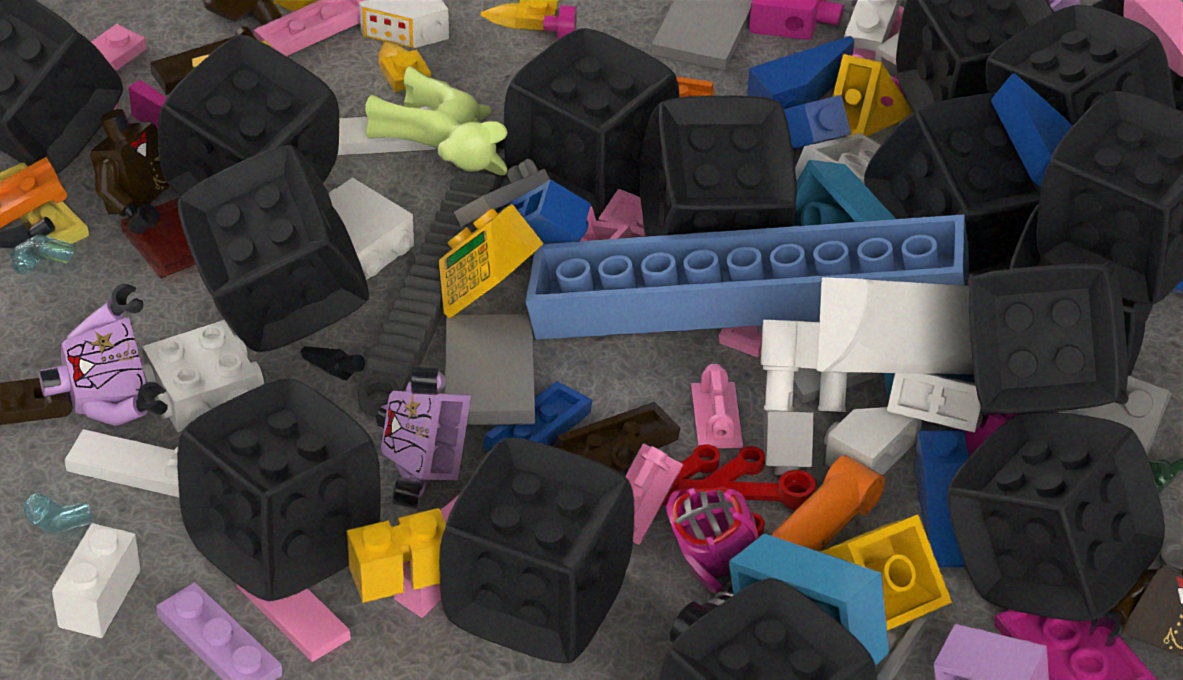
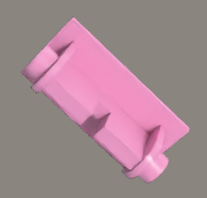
[691,364,743,449]
[625,443,683,545]

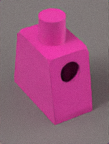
[749,0,844,40]

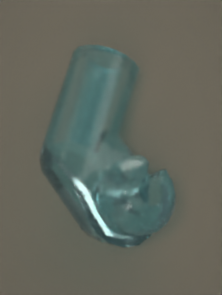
[11,235,75,275]
[23,494,93,533]

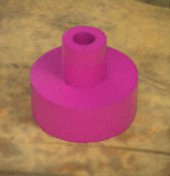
[543,5,577,40]

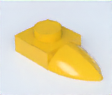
[480,0,558,31]
[379,41,431,92]

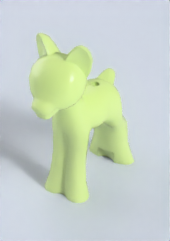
[365,66,507,175]

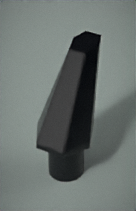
[0,217,55,249]
[301,346,365,381]

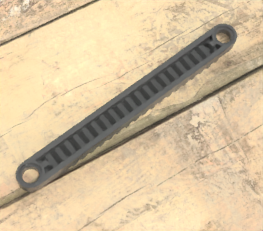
[358,139,508,417]

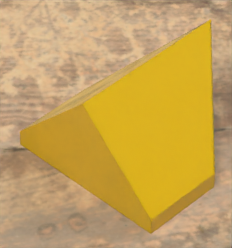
[833,54,914,137]

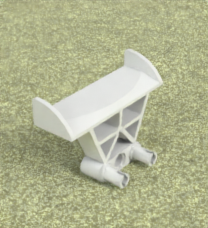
[761,277,974,412]

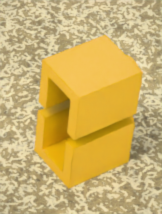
[347,508,446,603]

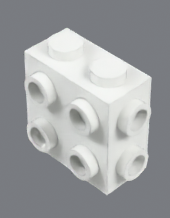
[329,177,414,280]
[142,320,264,432]

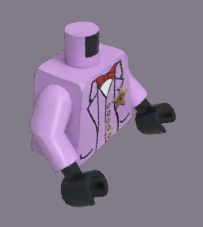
[39,284,168,426]
[376,366,471,509]

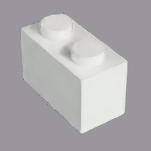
[52,523,140,638]

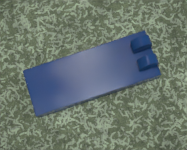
[484,381,592,451]

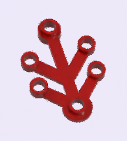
[662,444,816,537]

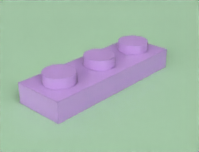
[156,582,283,680]

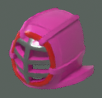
[666,487,759,593]

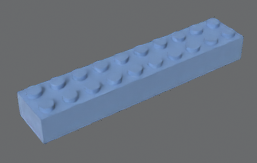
[526,215,969,340]

